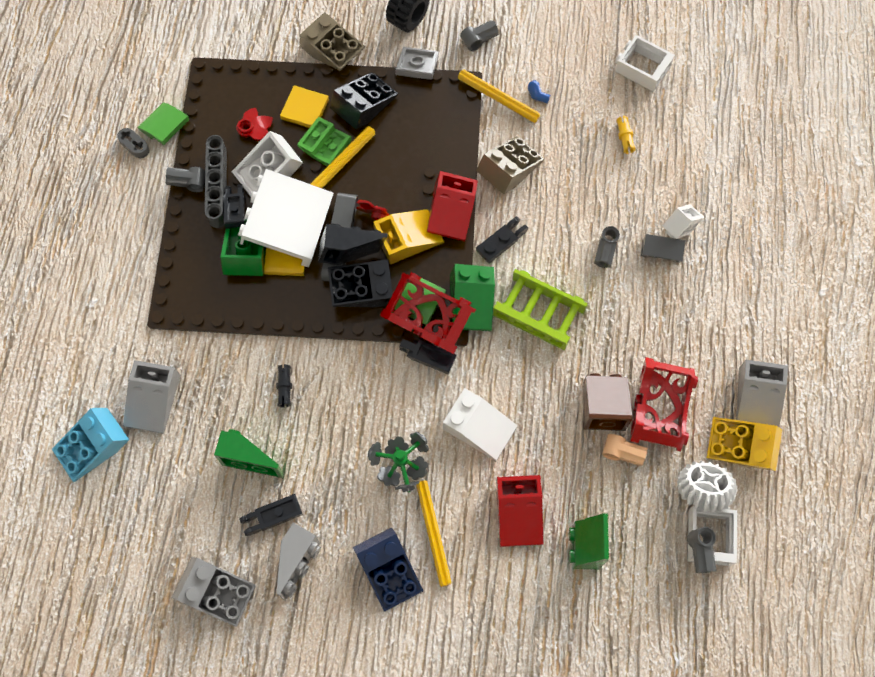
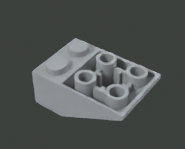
[736,359,788,427]
[123,360,180,434]
[276,522,321,601]
[171,557,256,627]

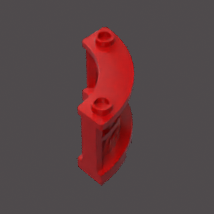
[380,272,476,354]
[630,357,698,452]

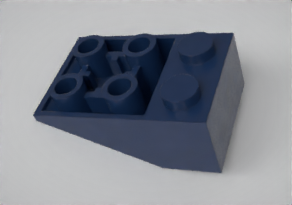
[353,527,423,612]

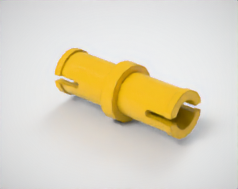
[616,116,636,154]

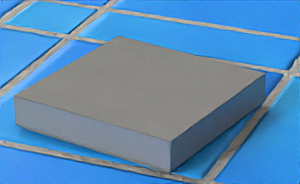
[396,47,439,80]

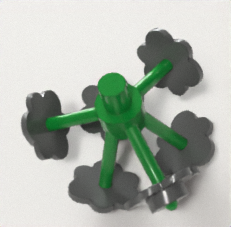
[368,432,429,493]

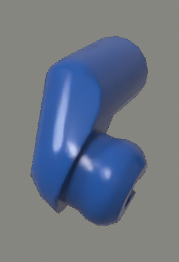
[528,80,551,104]

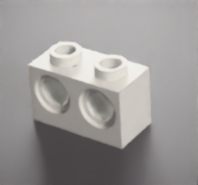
[663,205,704,239]

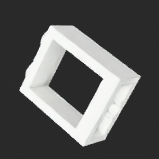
[615,35,675,92]
[687,506,737,566]

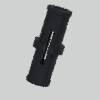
[276,364,292,408]

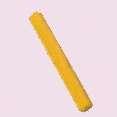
[458,69,540,123]
[310,126,375,188]
[416,480,451,587]

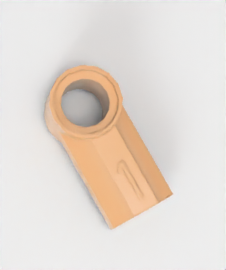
[602,434,647,466]

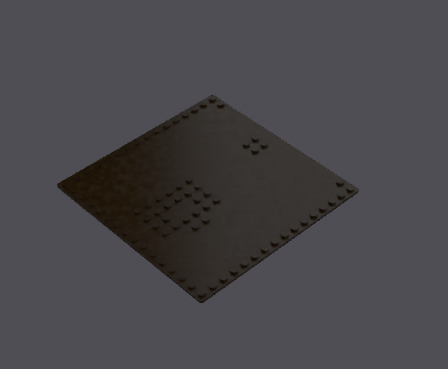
[147,57,482,347]

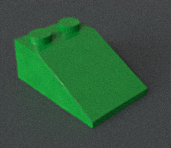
[221,219,266,276]
[450,264,495,332]
[214,429,284,479]
[569,513,609,570]

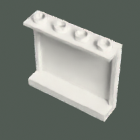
[238,169,333,268]

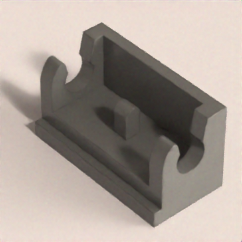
[641,234,686,263]

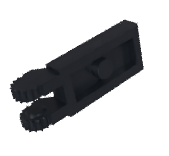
[224,184,245,229]
[476,216,529,264]
[240,494,303,536]

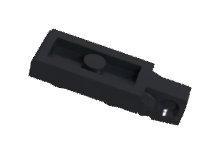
[399,339,457,375]

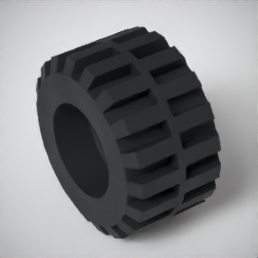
[386,0,430,33]

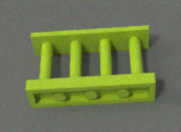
[493,269,588,351]

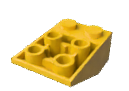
[373,209,444,265]
[706,417,783,471]

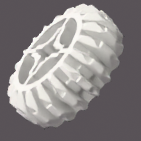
[677,460,738,513]

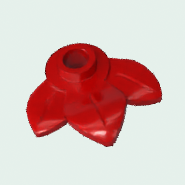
[236,108,273,140]
[356,200,390,220]

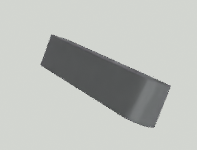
[205,135,227,228]
[321,192,358,282]

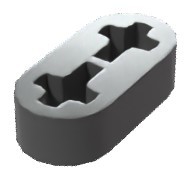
[117,128,149,158]

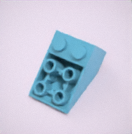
[52,408,129,482]

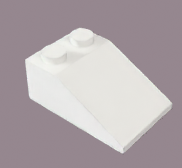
[232,131,303,197]
[443,388,518,461]

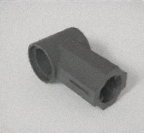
[460,20,499,51]
[165,167,205,192]
[594,226,620,268]
[687,527,716,573]

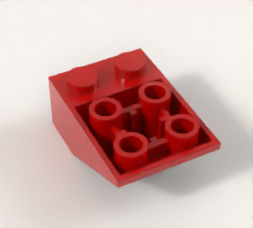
[427,171,478,241]
[496,475,544,547]

